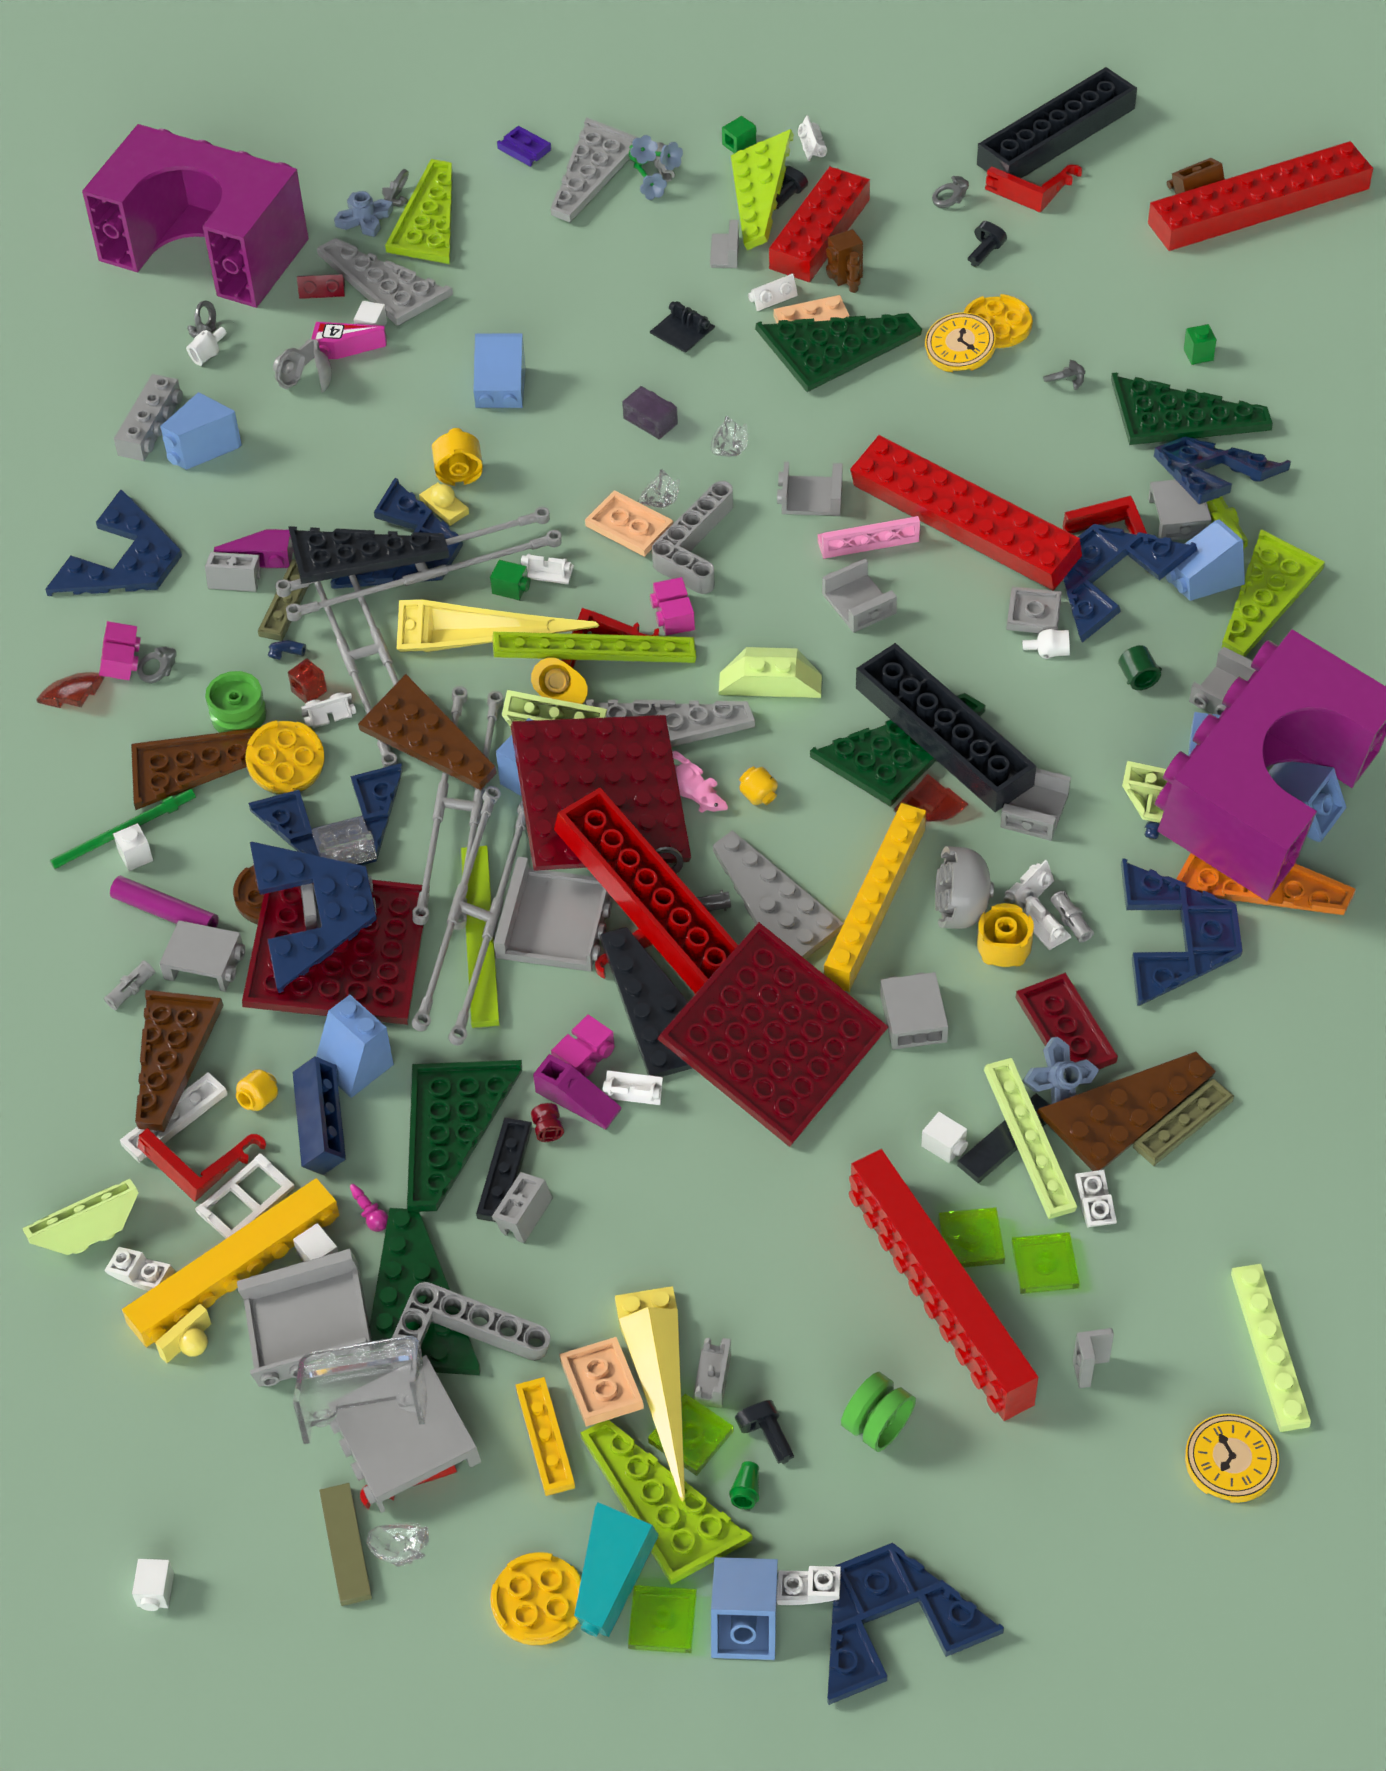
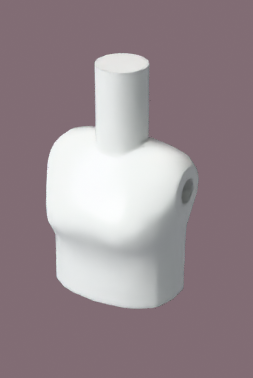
[186,327,227,366]
[1022,629,1070,659]

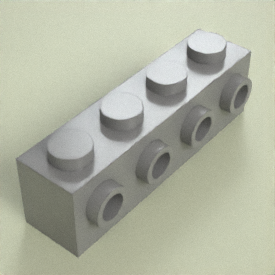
[114,374,183,461]

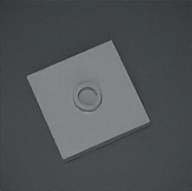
[1006,587,1062,633]

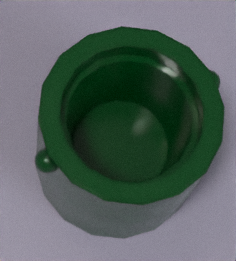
[1118,645,1162,691]

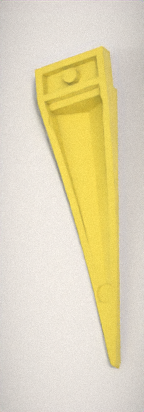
[397,599,600,652]
[615,1286,685,1501]

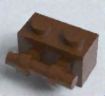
[1166,158,1225,195]
[826,229,863,293]

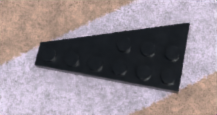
[288,526,449,584]
[600,927,692,1077]

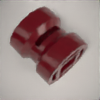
[531,1103,564,1142]

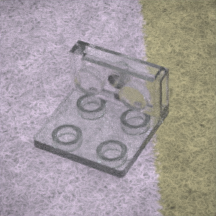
[312,816,377,864]

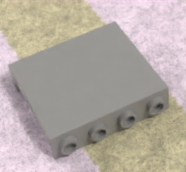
[494,856,612,972]
[237,1249,374,1387]
[327,1355,481,1513]

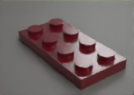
[1015,972,1118,1070]

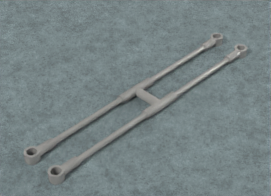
[276,507,562,621]
[315,575,399,768]
[412,686,503,930]
[412,786,526,1046]

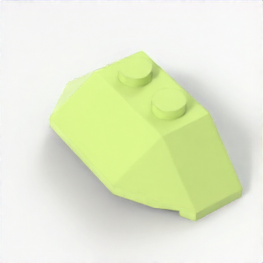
[719,647,822,698]
[502,690,607,728]
[1122,761,1167,823]
[22,1179,138,1255]

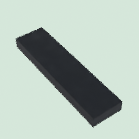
[957,1093,1050,1183]
[476,1117,532,1222]

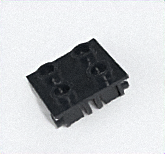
[650,301,715,353]

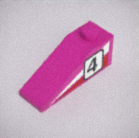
[311,322,387,359]

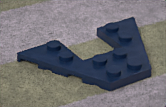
[1154,437,1291,504]
[330,478,463,589]
[45,489,182,596]
[1063,524,1198,643]
[248,763,403,866]
[250,842,377,993]
[1121,858,1243,1006]
[827,1542,1004,1705]

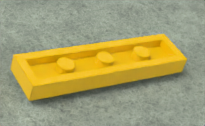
[515,1377,575,1496]

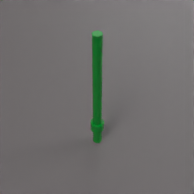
[50,789,196,869]

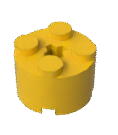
[432,428,483,486]
[977,903,1034,967]

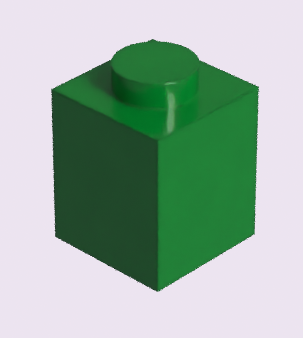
[722,116,757,154]
[1184,324,1217,365]
[490,560,531,601]

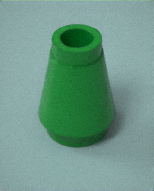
[729,1461,759,1510]

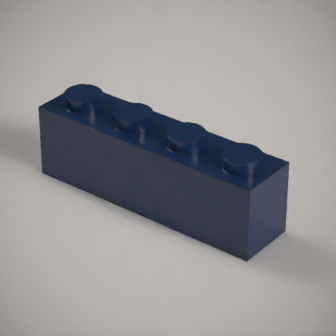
[292,1056,346,1175]

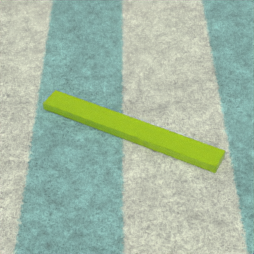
[492,631,697,663]
[461,845,500,1028]

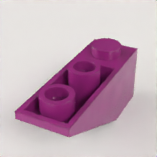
[214,529,293,568]
[533,1054,621,1130]

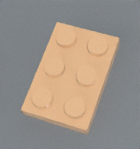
[774,295,849,323]
[585,490,673,557]
[559,1337,644,1427]

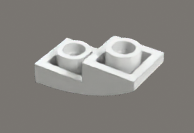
[1074,1170,1117,1228]
[105,1247,174,1291]
[777,1566,841,1605]

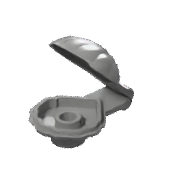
[273,339,332,393]

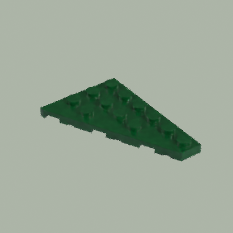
[755,313,922,392]
[1111,372,1273,445]
[810,693,986,807]
[407,1060,522,1212]
[363,1208,481,1376]

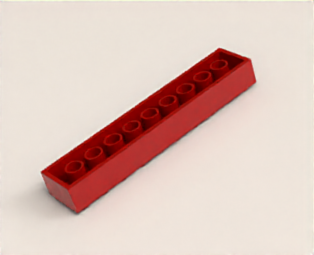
[1148,141,1373,251]
[850,435,1082,591]
[554,787,738,994]
[849,1149,1038,1421]

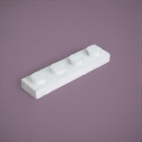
[120,1072,228,1163]

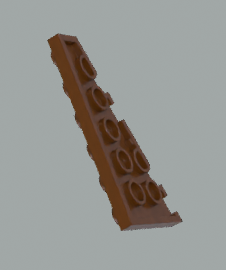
[358,674,497,790]
[131,728,259,810]
[135,990,224,1132]
[1037,1051,1216,1171]

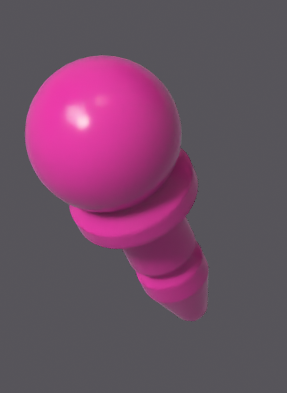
[350,1184,388,1232]

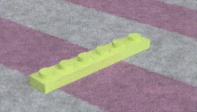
[984,1058,1077,1219]
[1231,1264,1311,1432]

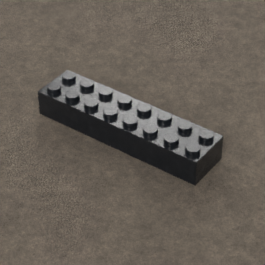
[977,67,1137,178]
[856,643,1036,813]

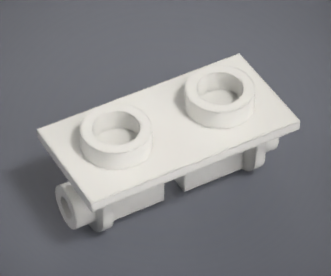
[798,115,827,161]
[748,274,798,311]
[521,554,574,584]
[301,692,356,729]
[1004,860,1054,909]
[1022,896,1071,950]
[603,1070,663,1105]

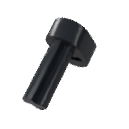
[774,165,808,211]
[967,221,1007,267]
[734,1400,794,1464]

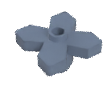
[334,191,393,237]
[1022,1037,1099,1104]

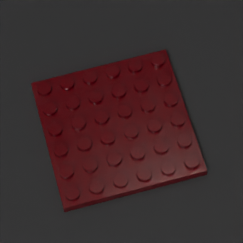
[510,715,692,871]
[242,880,430,1025]
[658,922,888,1147]

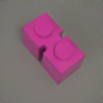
[650,577,695,636]
[99,621,141,680]
[551,1014,615,1077]

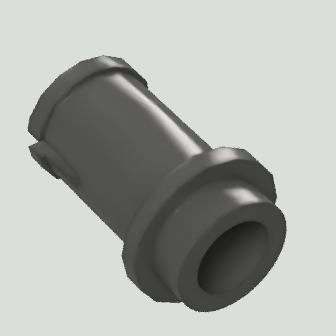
[697,890,731,912]

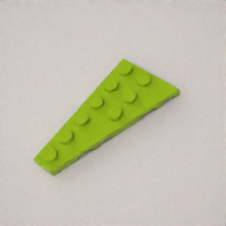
[731,129,794,250]
[385,159,453,264]
[1221,529,1325,657]
[580,1420,753,1585]

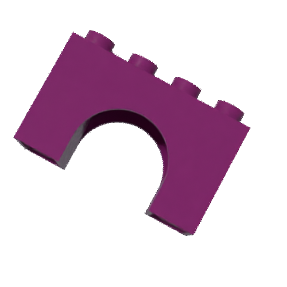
[82,124,309,308]
[1155,629,1386,901]

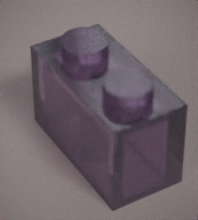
[622,386,678,439]

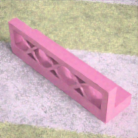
[818,516,920,559]

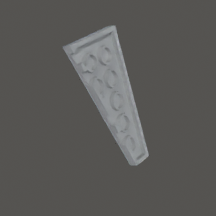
[551,117,638,222]
[317,238,453,326]
[713,830,844,959]

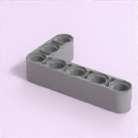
[652,481,733,594]
[388,1282,550,1370]

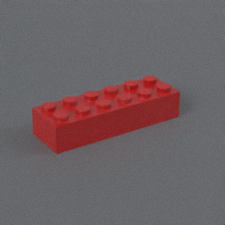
[769,166,870,283]

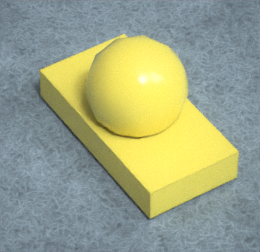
[419,482,469,526]
[155,1304,211,1363]

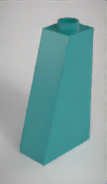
[574,1502,659,1637]

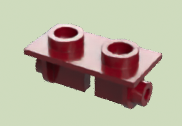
[297,274,345,299]

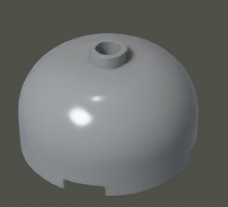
[935,846,994,929]

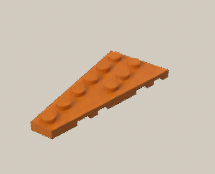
[1177,853,1356,915]

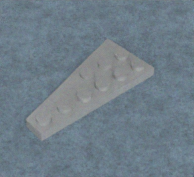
[585,699,755,747]

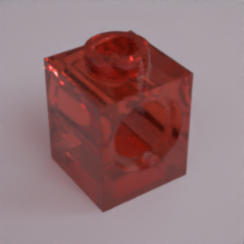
[287,658,327,703]

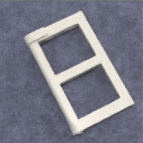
[195,1153,295,1239]

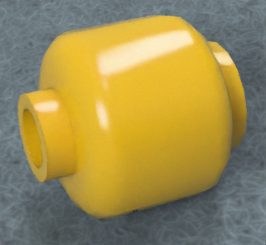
[739,766,778,805]
[236,1069,278,1111]

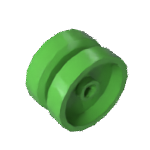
[205,671,267,733]
[841,1371,916,1452]

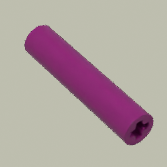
[110,875,219,928]

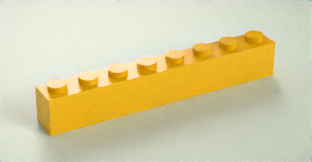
[824,803,926,992]
[122,1178,340,1348]

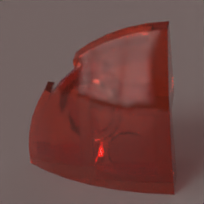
[36,672,105,708]
[893,774,968,822]

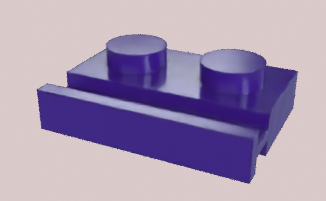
[497,126,551,167]

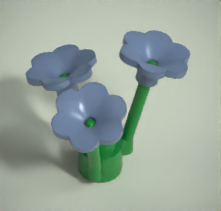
[629,135,683,200]

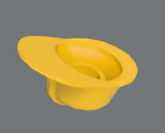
[531,658,588,704]

